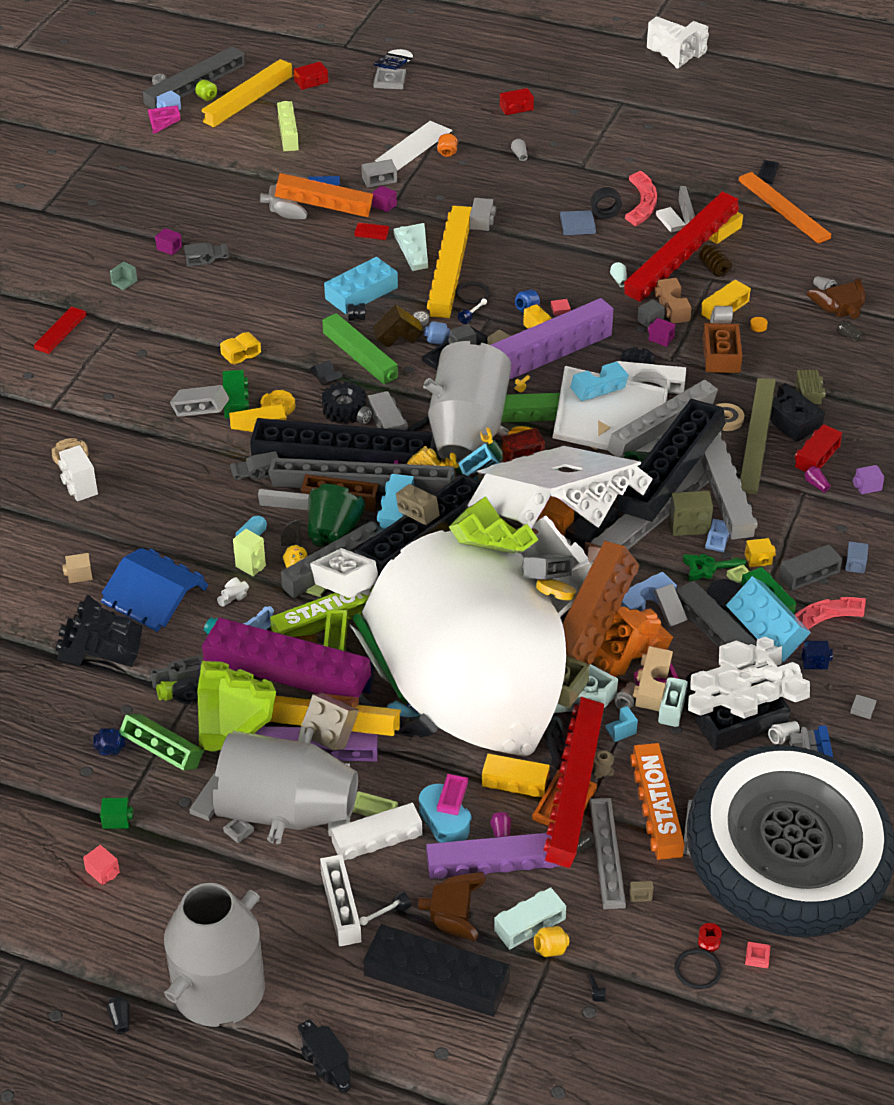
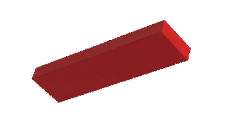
[34,306,86,354]

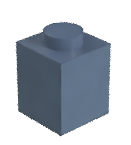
[845,541,868,573]

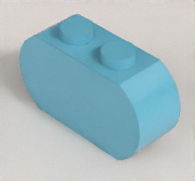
[419,784,472,843]

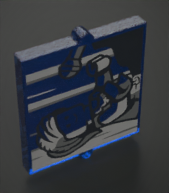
[374,55,407,70]

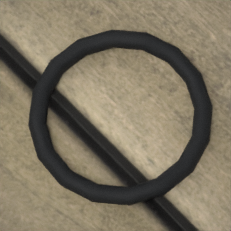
[455,282,490,304]
[674,948,722,989]

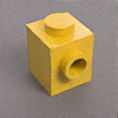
[745,538,776,568]

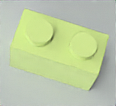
[233,529,266,576]

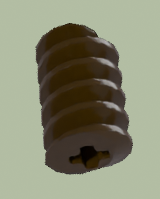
[698,244,732,277]

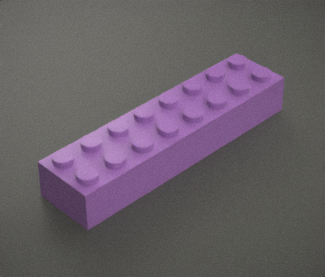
[491,298,613,380]

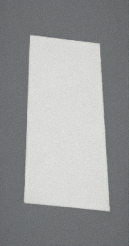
[375,121,453,171]

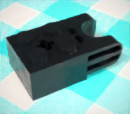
[770,383,825,442]

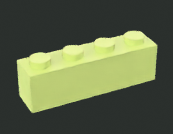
[277,101,299,152]

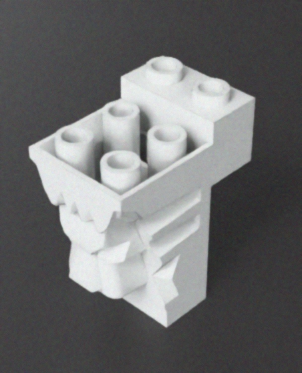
[647,16,709,69]

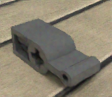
[184,243,229,267]
[230,451,278,480]
[150,655,203,688]

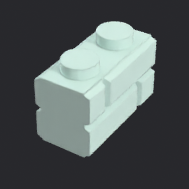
[658,677,688,727]

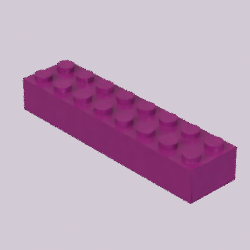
[202,617,371,698]

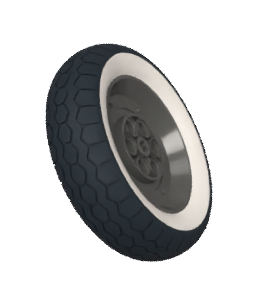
[687,745,894,937]

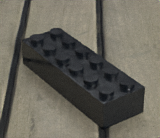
[363,924,510,1017]

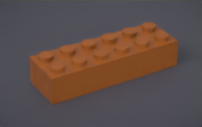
[562,540,640,665]

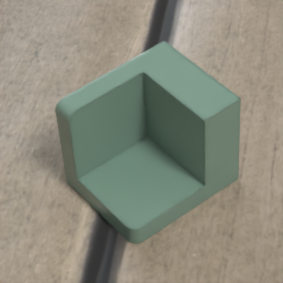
[110,262,137,290]

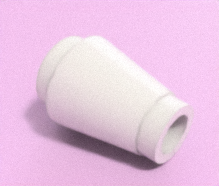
[768,721,800,744]

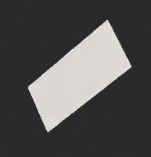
[350,625,390,683]

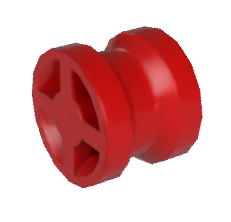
[698,923,722,952]

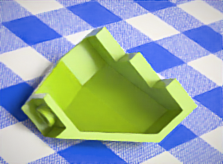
[449,496,538,554]
[197,661,276,752]

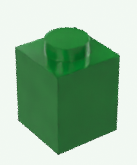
[100,798,134,829]

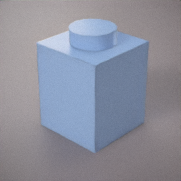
[157,90,181,110]

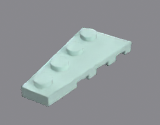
[394,223,428,271]

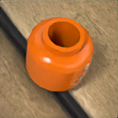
[437,133,458,157]

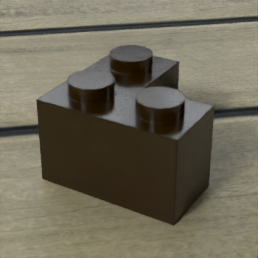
[372,304,424,347]

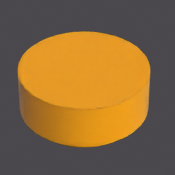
[750,317,768,332]

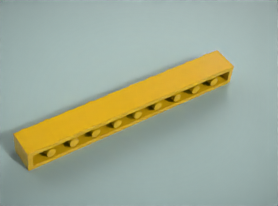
[427,206,472,318]

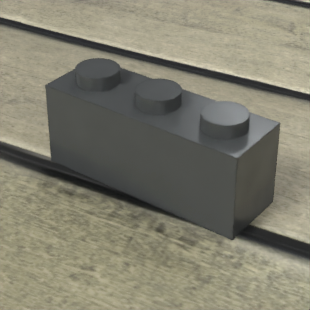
[779,544,842,591]
[522,554,572,579]

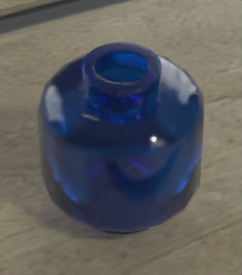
[93,728,125,755]

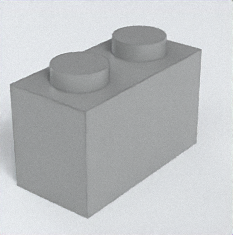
[362,159,397,188]
[470,198,496,231]

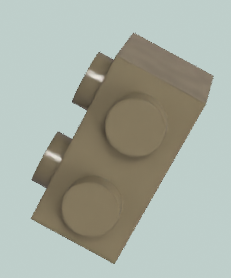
[396,484,439,525]

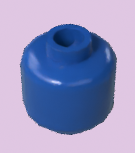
[515,289,540,313]

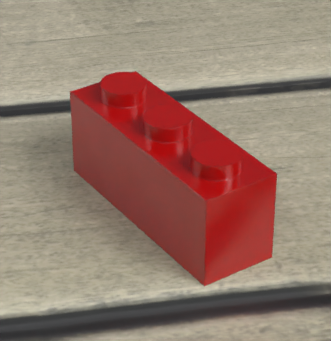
[794,424,843,472]

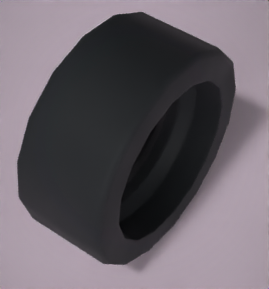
[591,187,622,219]

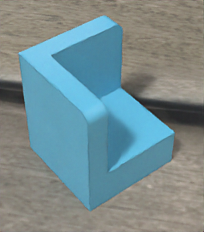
[605,706,638,742]

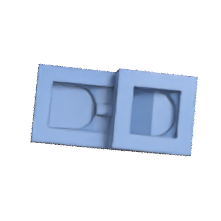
[705,519,729,552]

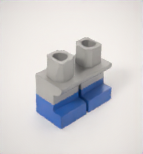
[789,725,833,758]

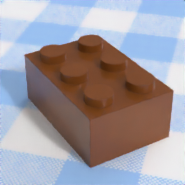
[703,323,742,373]

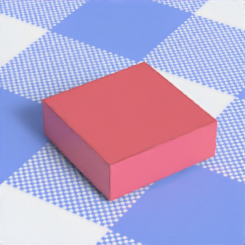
[550,299,571,316]
[745,942,771,968]

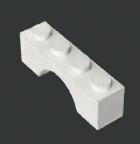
[616,361,686,394]

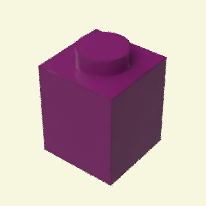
[372,186,397,212]
[155,228,182,255]
[647,318,676,347]

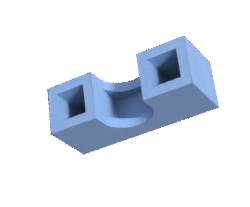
[621,572,677,611]

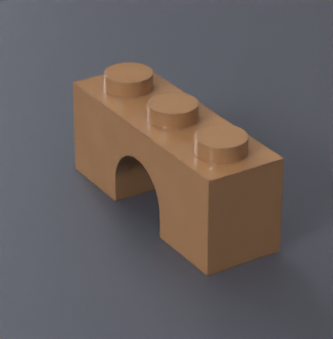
[654,278,692,323]

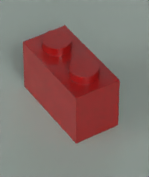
[294,62,328,90]
[499,88,534,115]

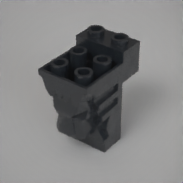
[55,595,143,667]

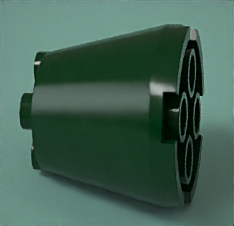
[308,484,365,547]

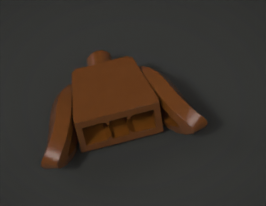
[806,278,866,319]
[418,872,486,942]

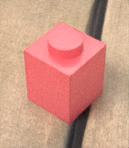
[83,845,120,885]

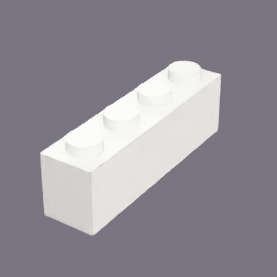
[331,803,422,860]
[320,854,361,947]

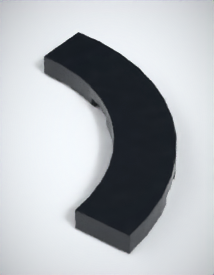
[359,695,438,737]

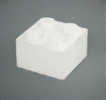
[58,445,98,501]

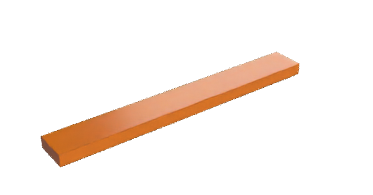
[739,172,832,244]

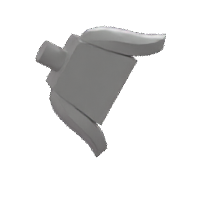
[260,184,308,219]

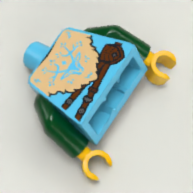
[446,428,503,482]

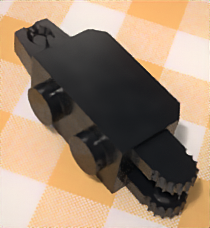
[298,1019,351,1093]

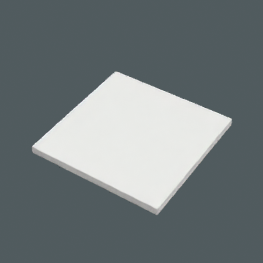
[552,366,668,452]

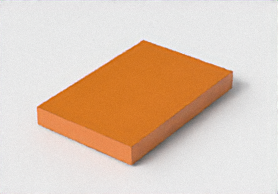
[532,770,597,826]

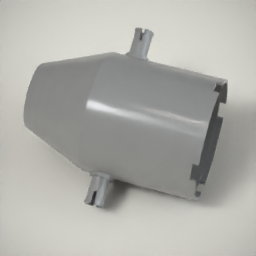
[423,341,511,463]
[213,727,358,844]
[164,883,265,1027]

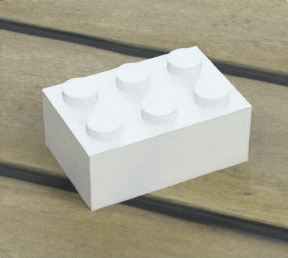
[310,548,379,598]

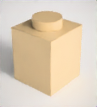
[63,553,93,583]

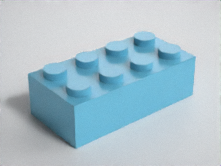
[324,257,398,314]
[726,576,811,662]

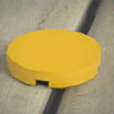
[260,390,296,416]
[536,579,576,600]

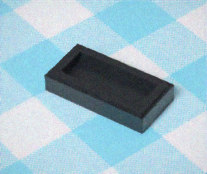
[758,160,779,184]

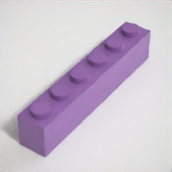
[255,726,378,761]
[426,833,560,879]

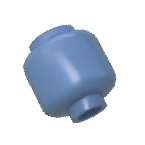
[424,321,450,345]

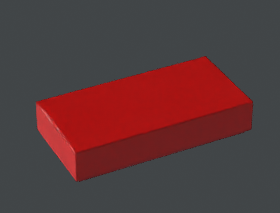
[354,222,390,240]

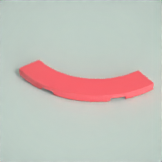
[625,171,657,226]
[794,597,866,649]

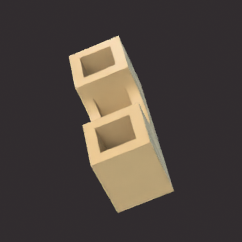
[633,646,673,711]

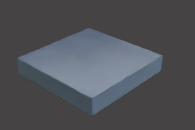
[560,210,596,235]

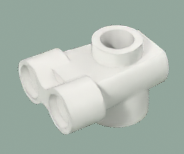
[217,577,249,607]

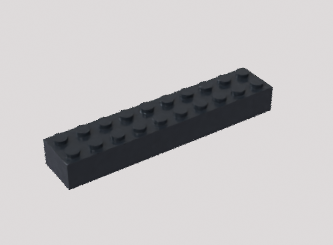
[250,418,437,464]

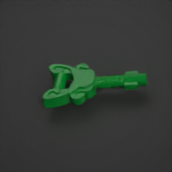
[683,554,746,581]

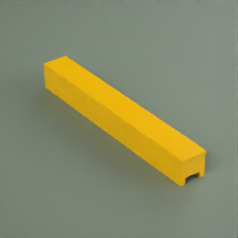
[202,59,293,128]
[269,696,401,736]

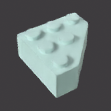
[554,664,618,713]

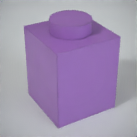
[853,465,884,494]

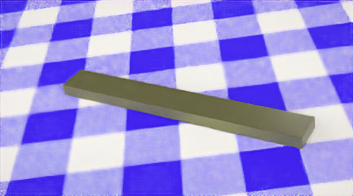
[740,378,776,494]

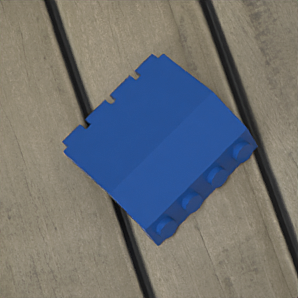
[101,548,209,632]

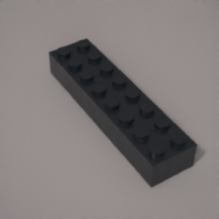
[616,399,726,522]
[355,474,481,576]

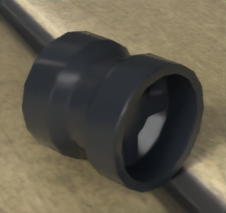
[348,303,365,321]

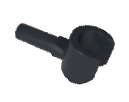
[588,973,606,1002]

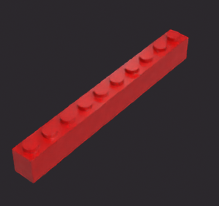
[624,191,739,302]
[543,697,605,868]

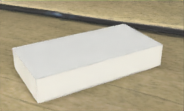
[656,207,685,233]

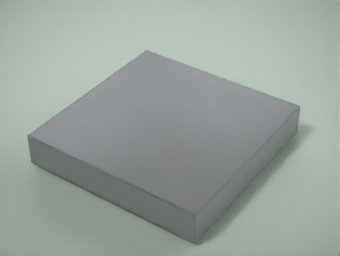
[374,68,406,89]

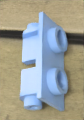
[243,606,274,630]

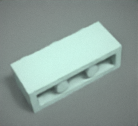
[494,887,566,950]

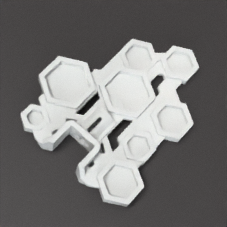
[688,637,810,718]

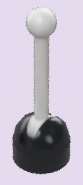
[359,891,412,926]

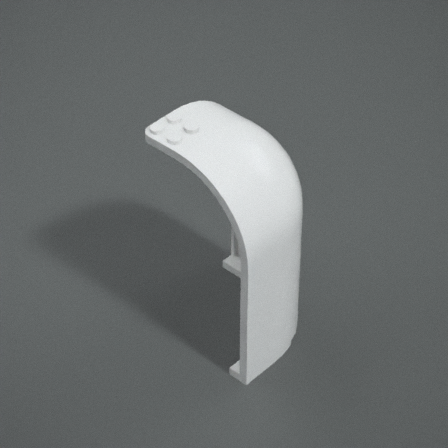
[362,530,566,756]

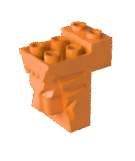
[593,606,673,677]

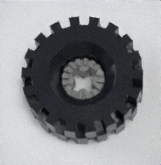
[322,382,367,424]

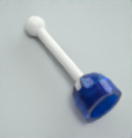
[458,299,487,324]

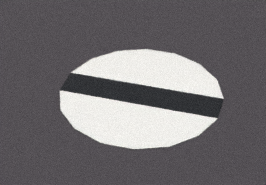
[387,49,413,64]

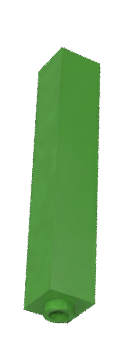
[322,313,398,384]

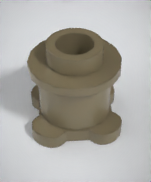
[593,750,614,778]

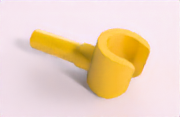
[514,375,530,393]

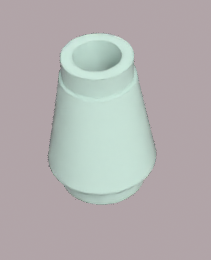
[610,262,627,287]

